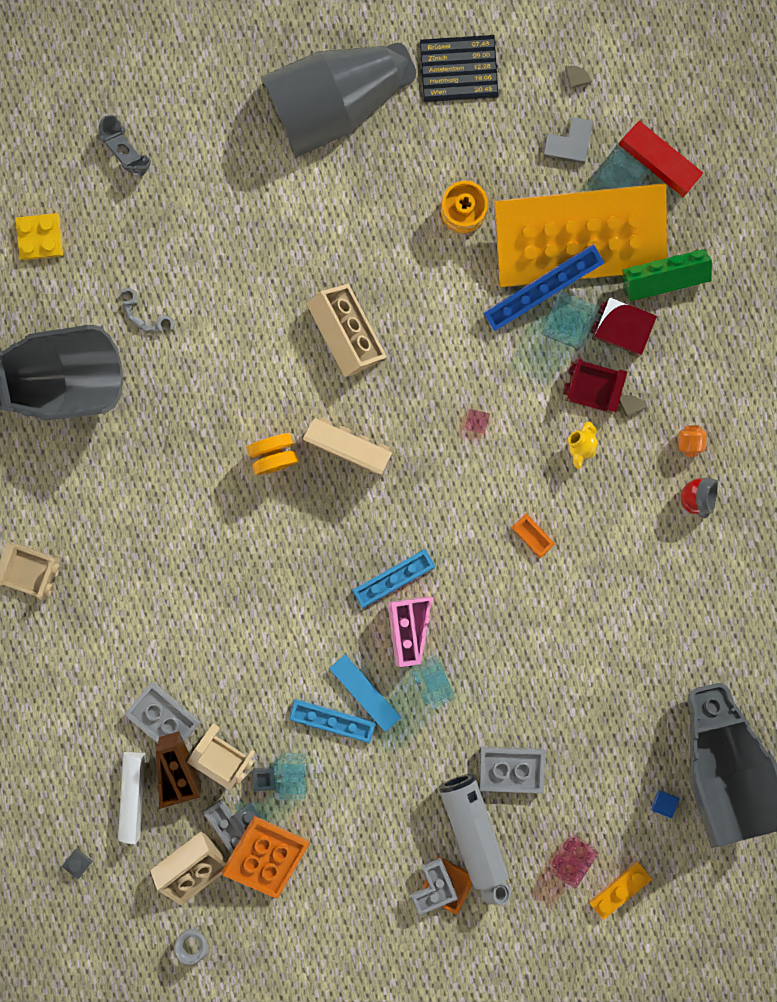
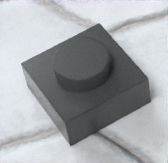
[253,767,276,791]
[231,803,260,834]
[62,848,93,879]

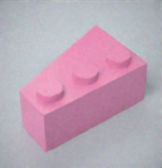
[387,596,433,667]

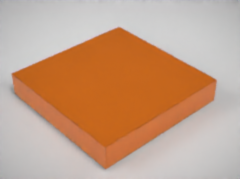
[422,856,472,915]

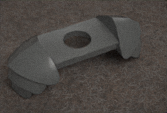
[98,115,151,176]

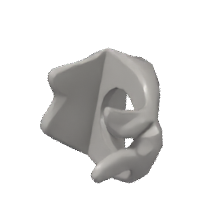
[175,927,210,965]

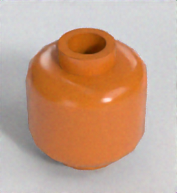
[678,425,707,457]

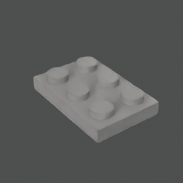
[124,681,201,743]
[479,747,545,793]

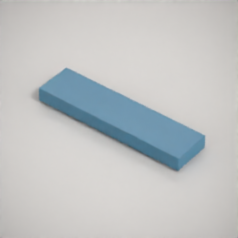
[352,549,435,609]
[329,654,401,732]
[289,699,376,743]

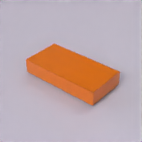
[511,513,555,558]

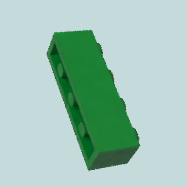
[622,249,712,302]

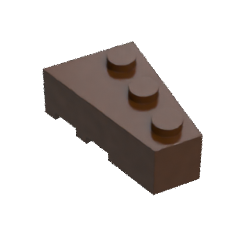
[156,731,202,809]

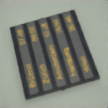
[420,35,499,102]

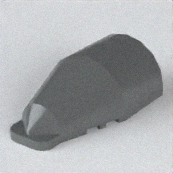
[260,43,416,158]
[0,325,123,421]
[687,683,777,848]

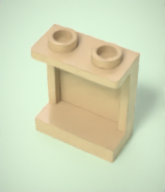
[0,542,61,600]
[187,723,255,790]

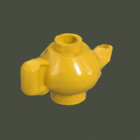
[568,422,598,469]

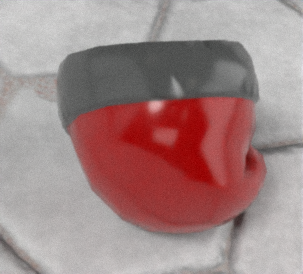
[681,478,718,518]

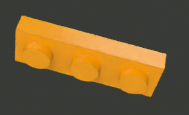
[589,861,652,920]

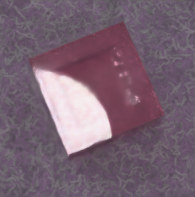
[464,409,490,434]

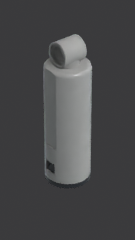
[439,774,511,905]

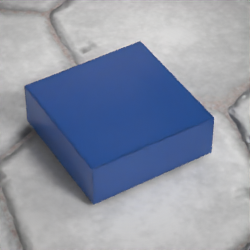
[651,790,679,818]

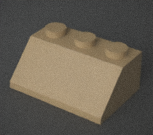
[150,832,228,905]

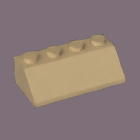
[306,284,387,377]
[303,417,392,477]

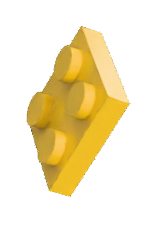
[15,213,63,261]

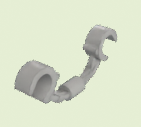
[121,288,175,333]

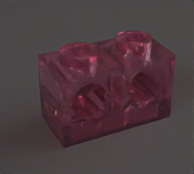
[551,834,599,889]

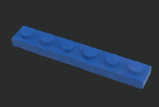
[483,244,604,331]

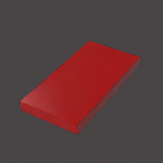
[618,120,703,198]

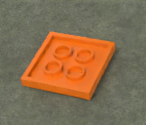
[221,816,310,899]

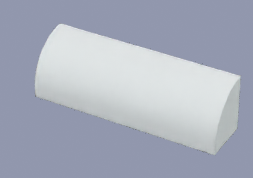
[118,752,146,844]

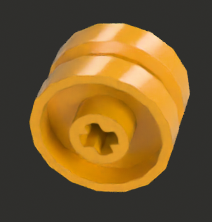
[441,180,488,234]
[246,433,299,476]

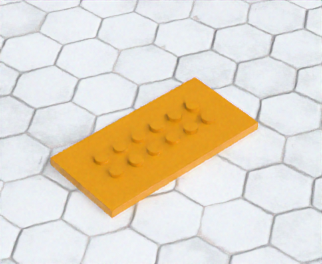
[494,183,667,287]

